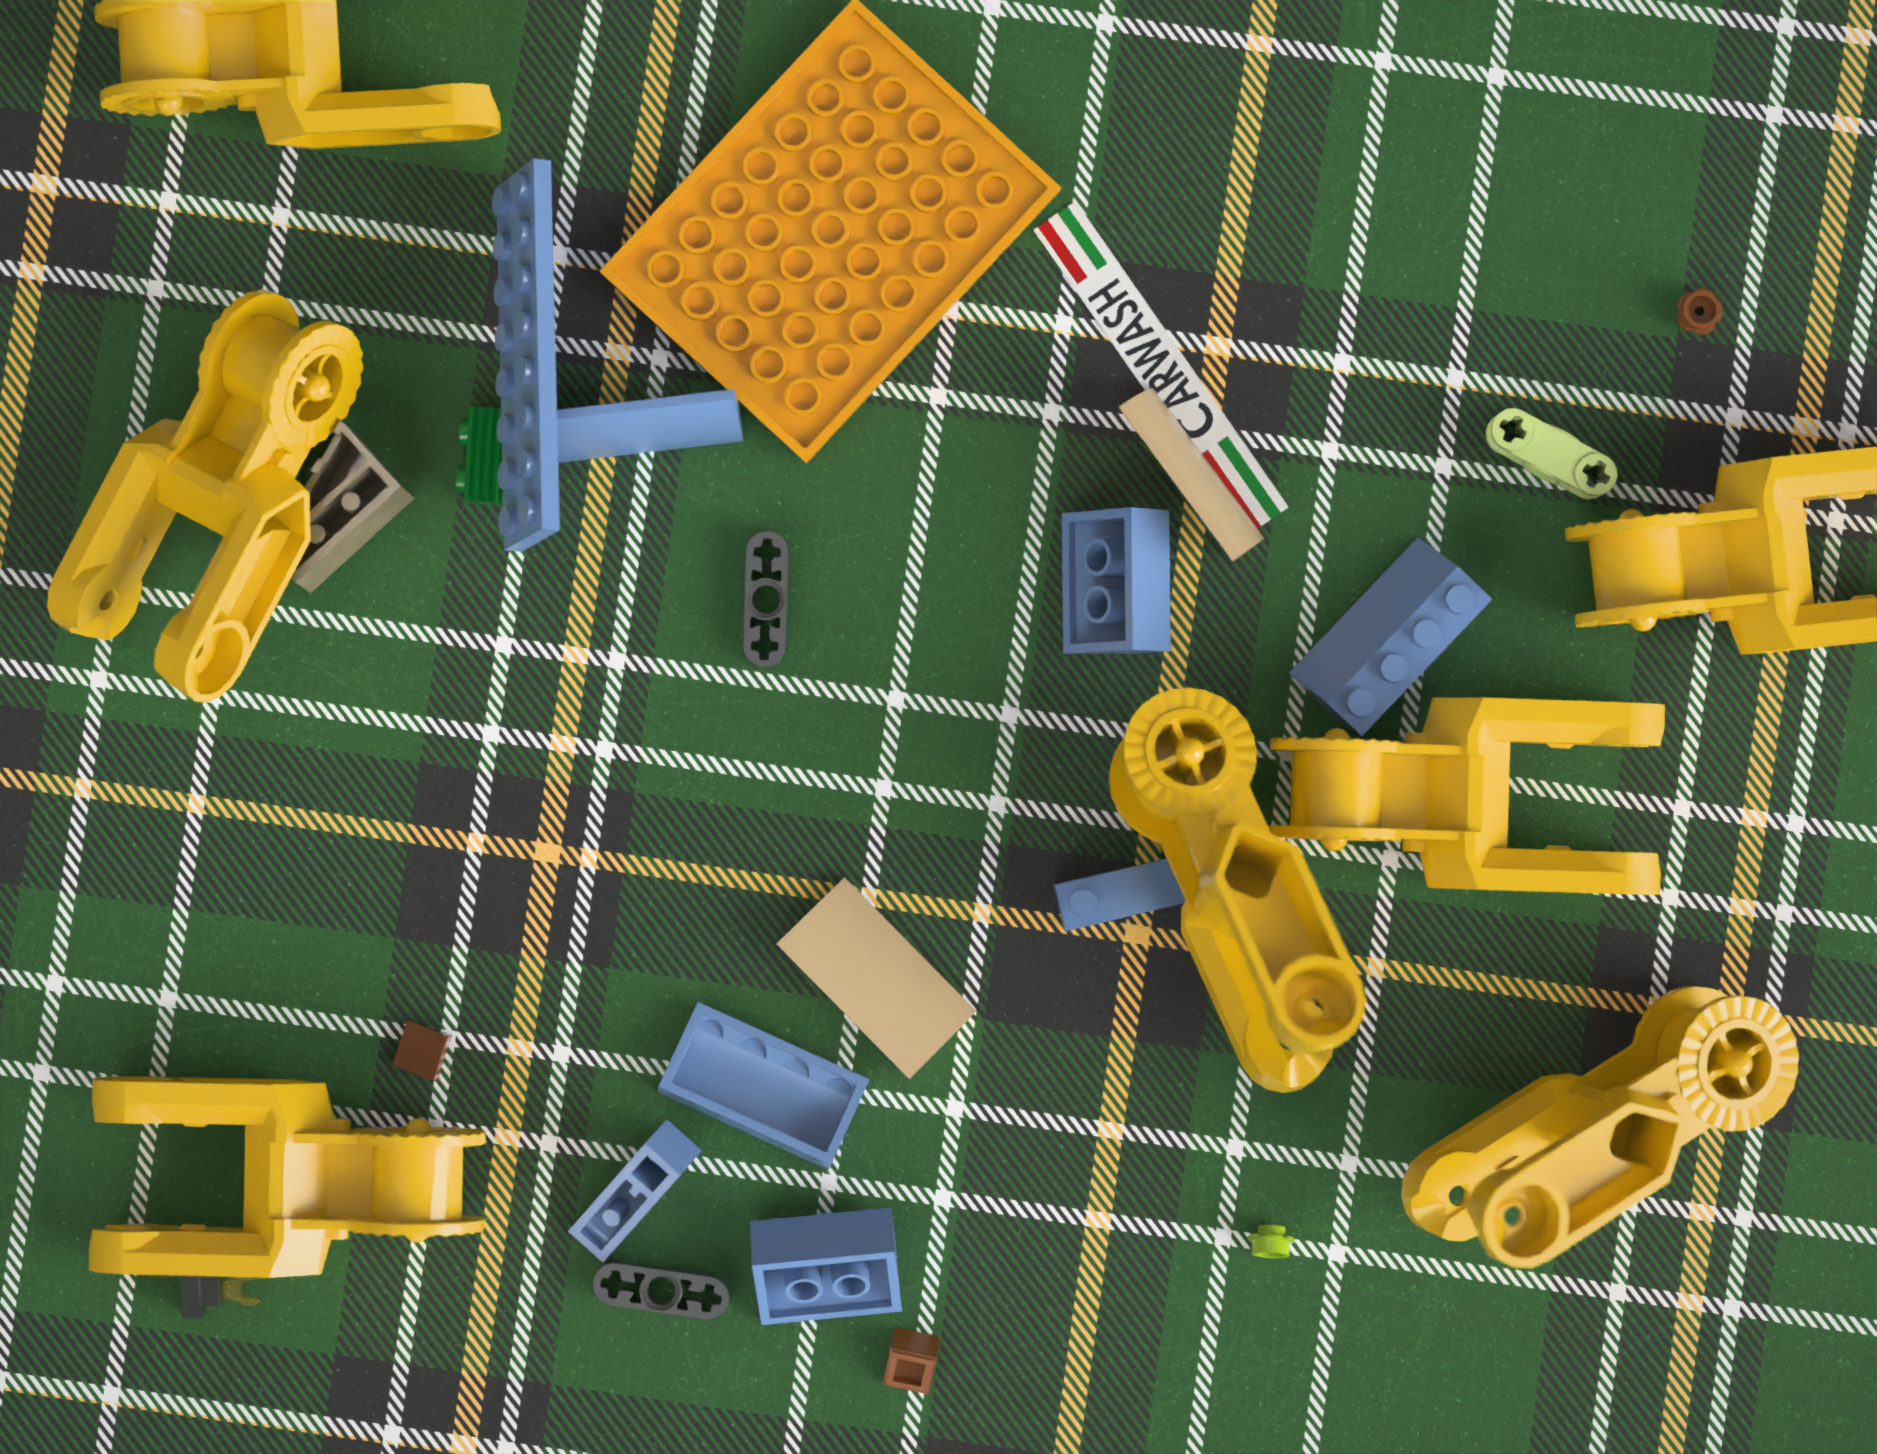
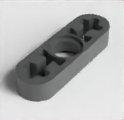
[743,531,789,668]
[593,1261,730,1320]

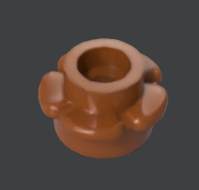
[1677,288,1723,335]

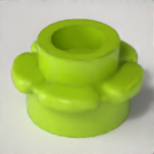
[1248,1225,1295,1258]

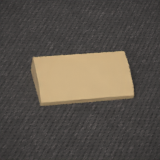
[1119,388,1265,561]
[777,877,976,1079]

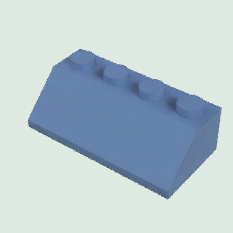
[1288,538,1492,738]

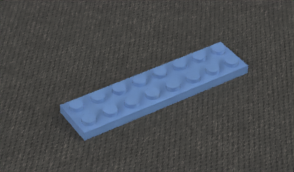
[492,158,560,552]

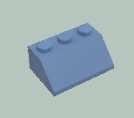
[1062,507,1171,654]
[750,1208,902,1325]

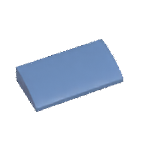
[557,389,744,463]
[657,1002,870,1170]

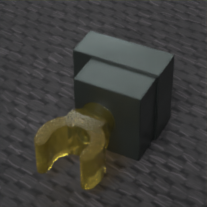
[180,1276,261,1319]

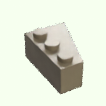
[291,419,414,593]

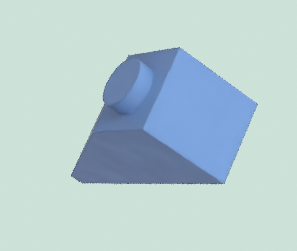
[1053,858,1185,931]
[568,1120,702,1262]

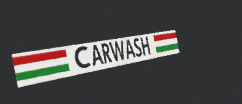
[1034,201,1288,529]

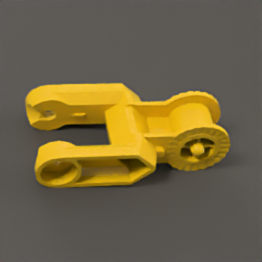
[94,0,501,149]
[47,289,363,703]
[1565,447,1877,655]
[1108,687,1366,1093]
[1268,698,1665,895]
[1401,986,1799,1268]
[88,1076,486,1278]

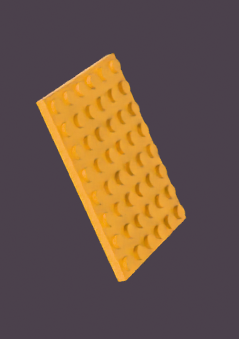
[599,0,1061,464]

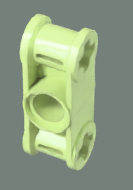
[1485,408,1617,499]

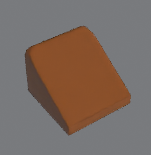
[392,1020,452,1081]
[882,1328,940,1394]

